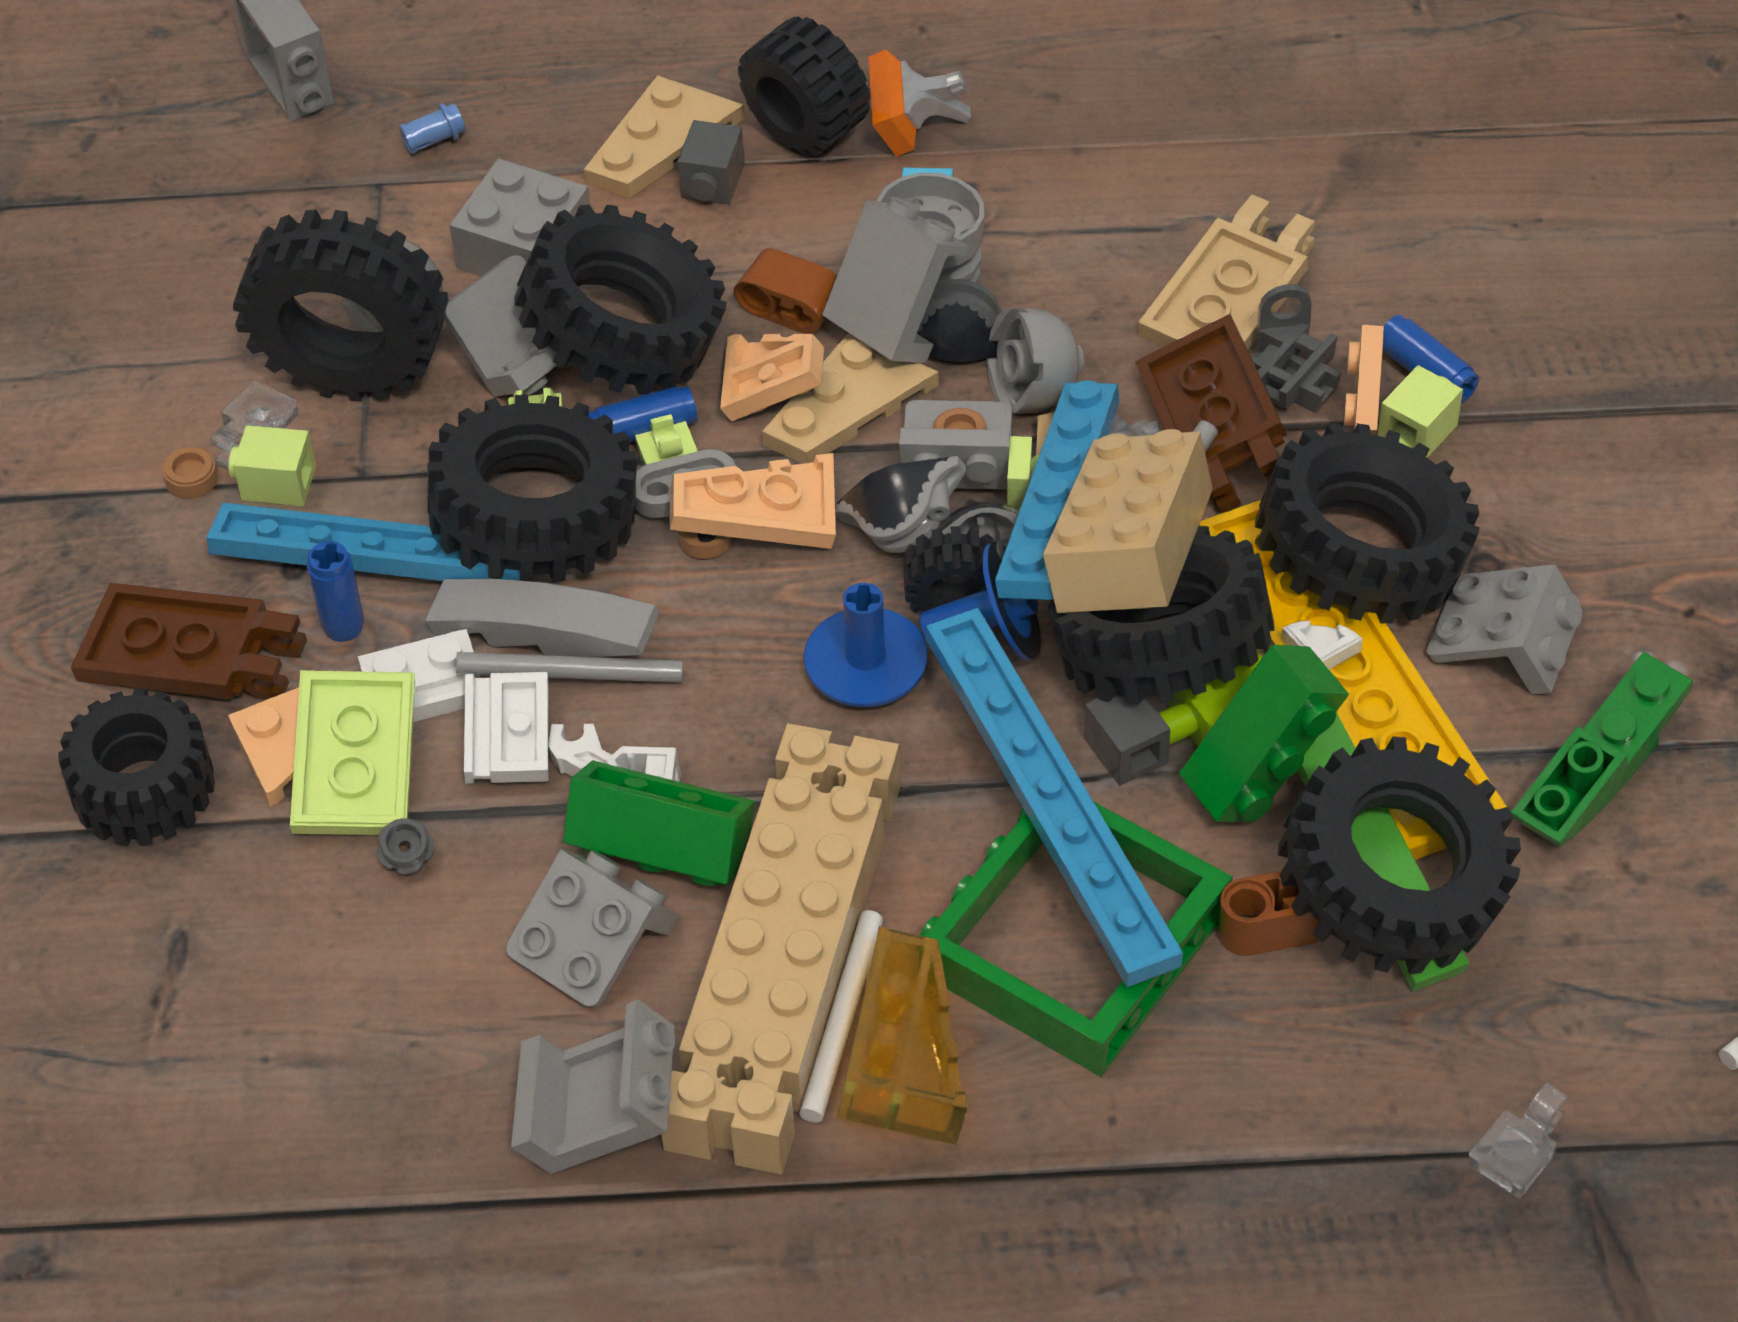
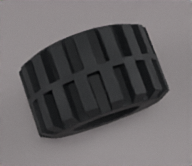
[738,16,871,156]
[58,689,215,845]

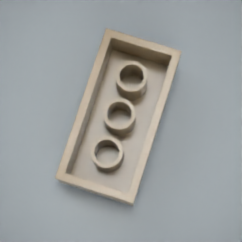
[1043,429,1213,613]

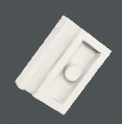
[358,629,481,722]
[464,672,549,784]

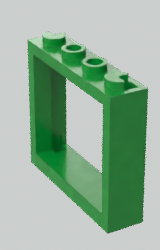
[917,801,1233,1077]

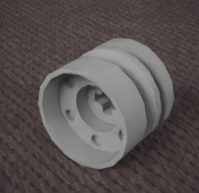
[876,173,984,284]

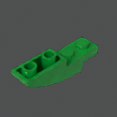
[1511,651,1693,847]

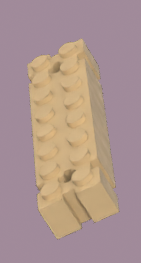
[661,723,901,1175]

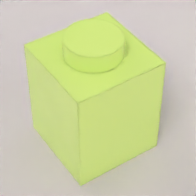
[1378,365,1463,458]
[228,425,316,506]

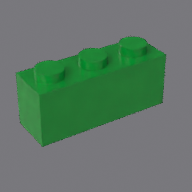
[1179,645,1350,822]
[563,760,755,886]

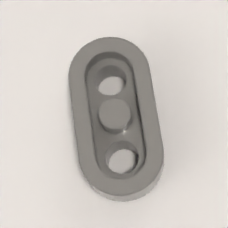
[635,449,736,518]

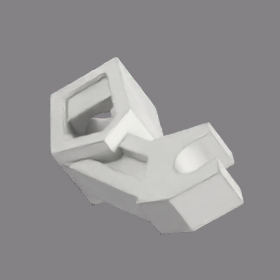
[548,724,681,782]

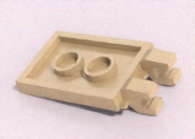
[1138,194,1315,350]

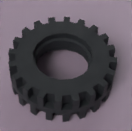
[514,204,727,395]
[233,209,448,402]
[427,394,637,583]
[1255,423,1480,623]
[1048,526,1275,704]
[1278,736,1521,974]

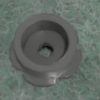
[377,818,434,874]

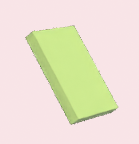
[290,670,416,835]

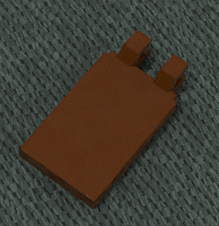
[1135,314,1287,513]
[71,583,307,699]

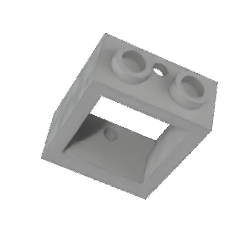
[231,0,334,122]

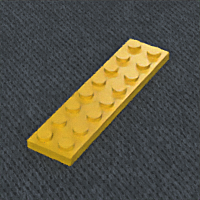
[1199,500,1507,860]

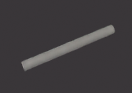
[456,652,683,683]

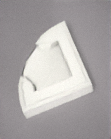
[1281,621,1363,669]

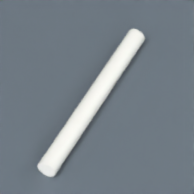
[799,910,883,1123]

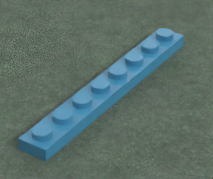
[926,608,1183,987]

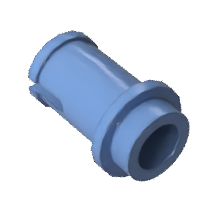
[399,103,466,155]

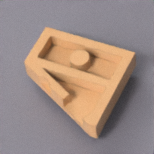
[1344,325,1384,435]
[720,334,824,421]
[228,687,299,806]

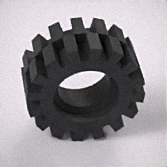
[903,526,994,613]

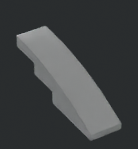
[425,579,660,657]

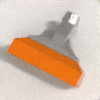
[868,49,971,157]

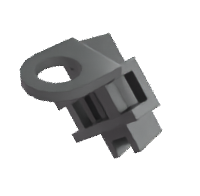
[1250,284,1342,413]

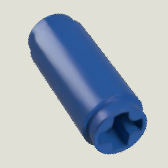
[1382,315,1480,404]
[589,386,698,443]
[307,541,364,642]

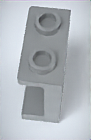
[822,197,970,363]
[511,1000,675,1174]

